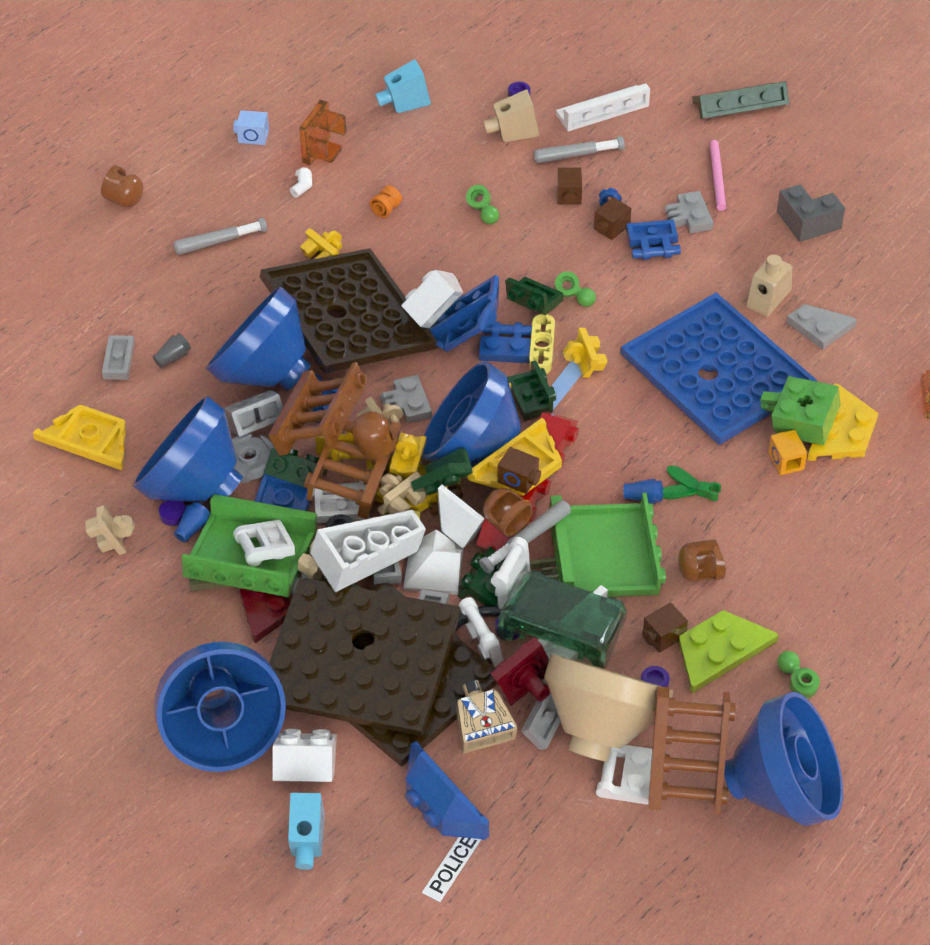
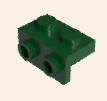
[505,277,564,315]
[507,360,556,420]
[264,448,328,487]
[411,448,473,495]
[457,547,506,606]

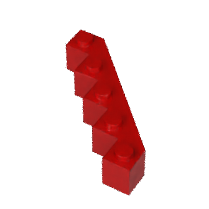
[476,412,579,551]

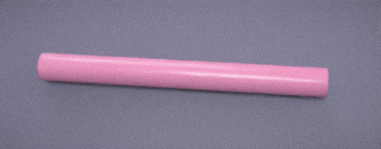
[709,140,726,211]

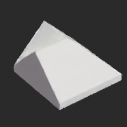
[437,484,484,548]
[403,530,464,595]

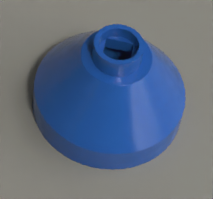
[205,286,311,391]
[422,361,521,468]
[132,395,243,502]
[154,642,286,772]
[724,692,843,826]

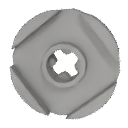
[232,434,275,483]

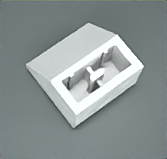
[401,270,463,328]
[273,729,337,782]

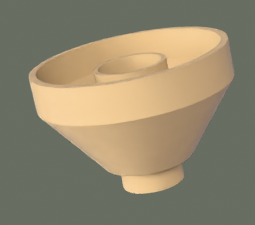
[544,654,674,762]

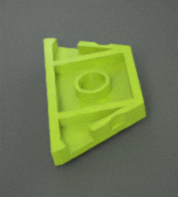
[678,610,779,693]

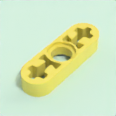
[529,314,555,374]

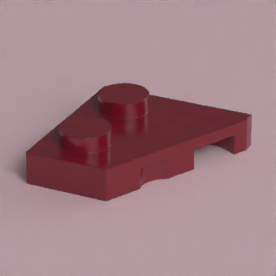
[240,588,291,643]

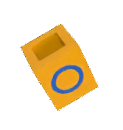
[768,430,807,475]

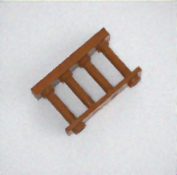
[268,362,367,456]
[304,421,402,519]
[648,686,736,815]

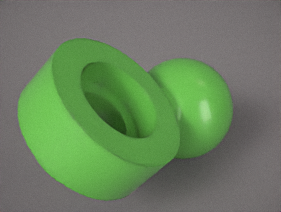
[466,185,499,224]
[554,271,596,307]
[777,651,820,698]

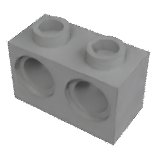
[223,390,283,437]

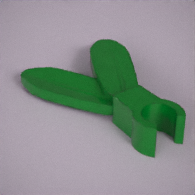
[663,466,721,501]

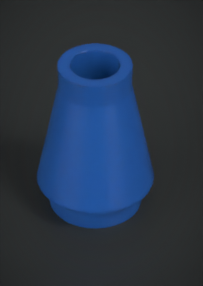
[623,478,663,504]
[174,502,210,543]

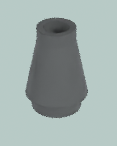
[153,333,191,368]

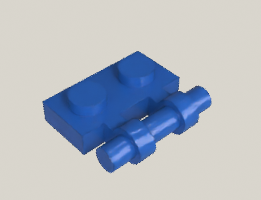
[626,219,681,260]
[479,321,532,363]

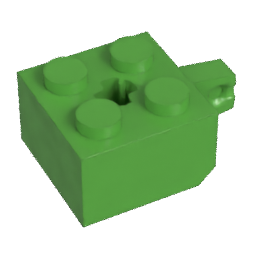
[760,376,840,445]

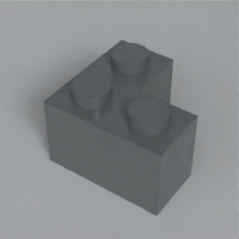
[777,184,845,242]

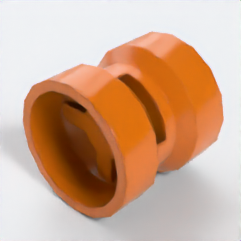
[369,185,402,218]

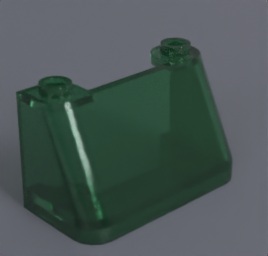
[498,570,627,669]

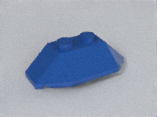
[428,274,499,352]
[405,741,489,840]

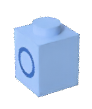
[233,110,269,145]

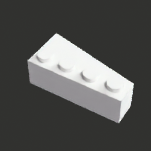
[310,510,426,592]

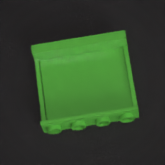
[549,493,666,599]
[182,494,317,597]

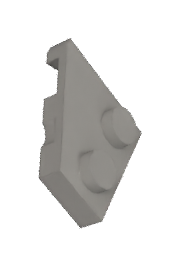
[786,304,857,349]

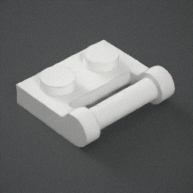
[315,480,370,523]
[233,519,295,567]
[491,537,530,611]
[459,597,504,667]
[596,745,652,804]

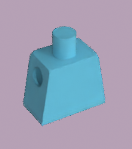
[375,59,431,113]
[288,793,325,870]

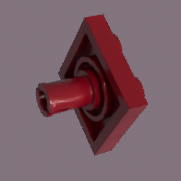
[490,637,550,706]

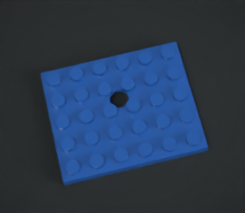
[620,292,817,445]

